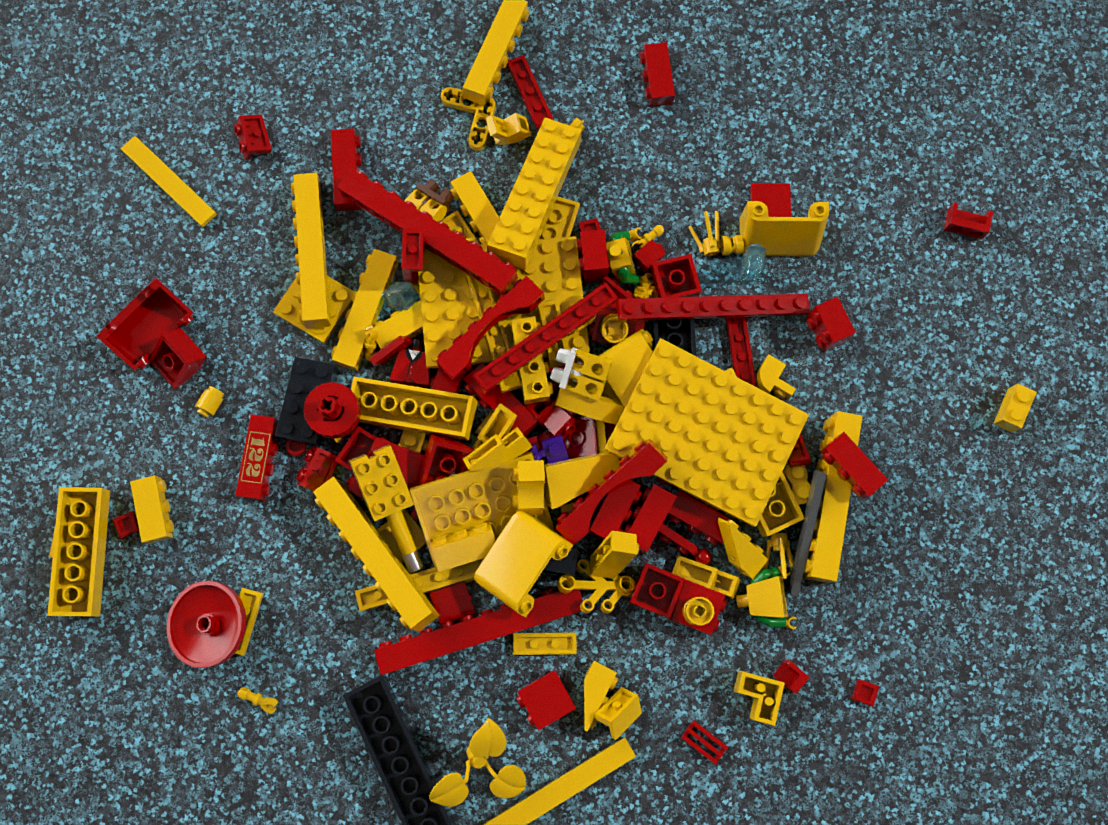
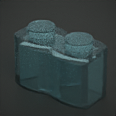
[740,244,766,283]

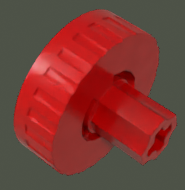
[303,382,361,439]

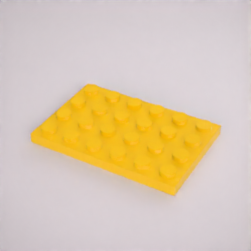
[410,452,555,567]

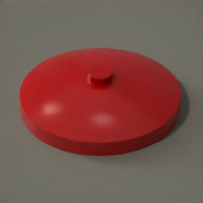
[166,581,246,668]

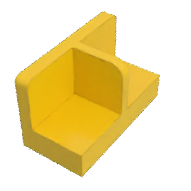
[595,687,642,740]

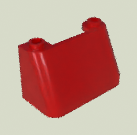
[96,278,194,371]

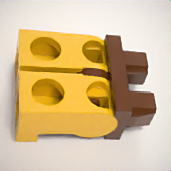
[404,179,454,222]

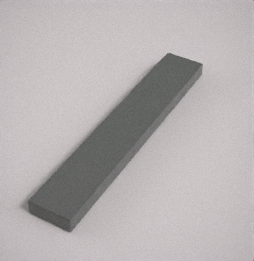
[787,469,826,597]

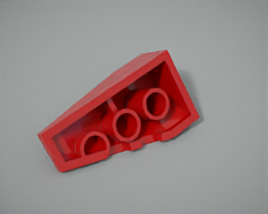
[410,433,474,519]

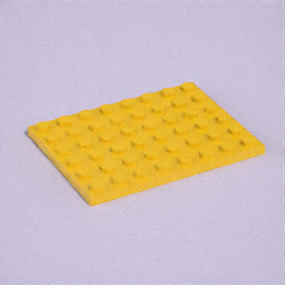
[418,236,590,369]
[604,338,809,527]

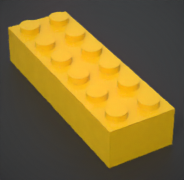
[351,377,478,441]
[47,487,110,617]

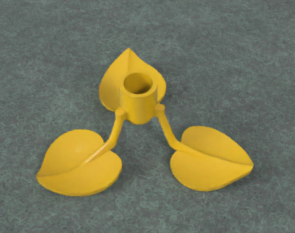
[429,718,526,807]

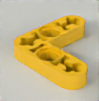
[441,87,496,151]

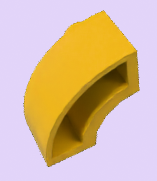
[512,460,545,515]

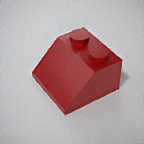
[149,328,207,389]

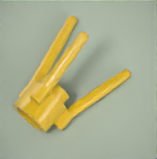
[689,211,721,256]
[763,533,794,579]

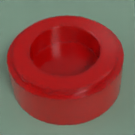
[285,441,307,457]

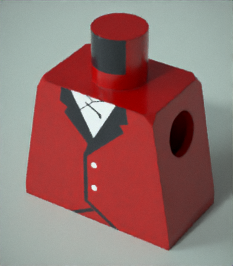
[390,340,431,389]

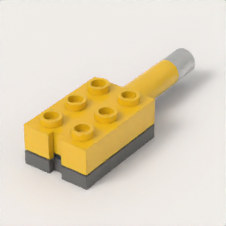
[348,444,423,573]

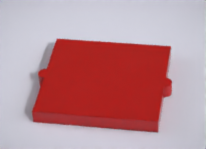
[429,581,476,625]

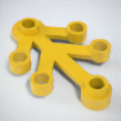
[557,559,635,614]

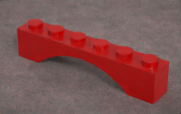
[436,276,545,383]
[556,439,667,546]

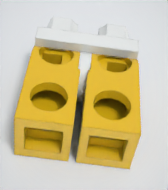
[550,347,613,401]

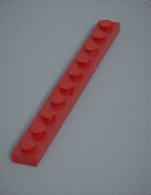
[616,294,810,321]

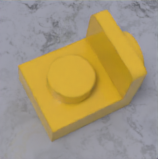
[399,430,429,455]

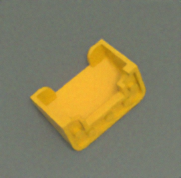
[739,201,829,257]
[599,329,653,407]
[474,511,573,617]

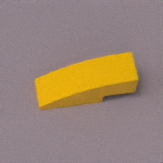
[538,300,569,368]
[555,388,625,425]
[472,403,517,450]
[463,427,532,472]
[672,555,741,600]

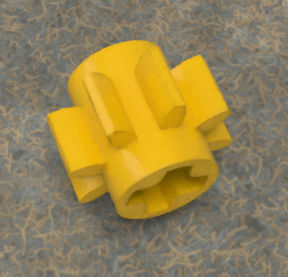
[633,282,658,298]

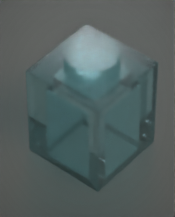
[382,282,419,310]

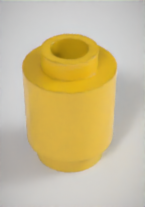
[195,386,224,418]

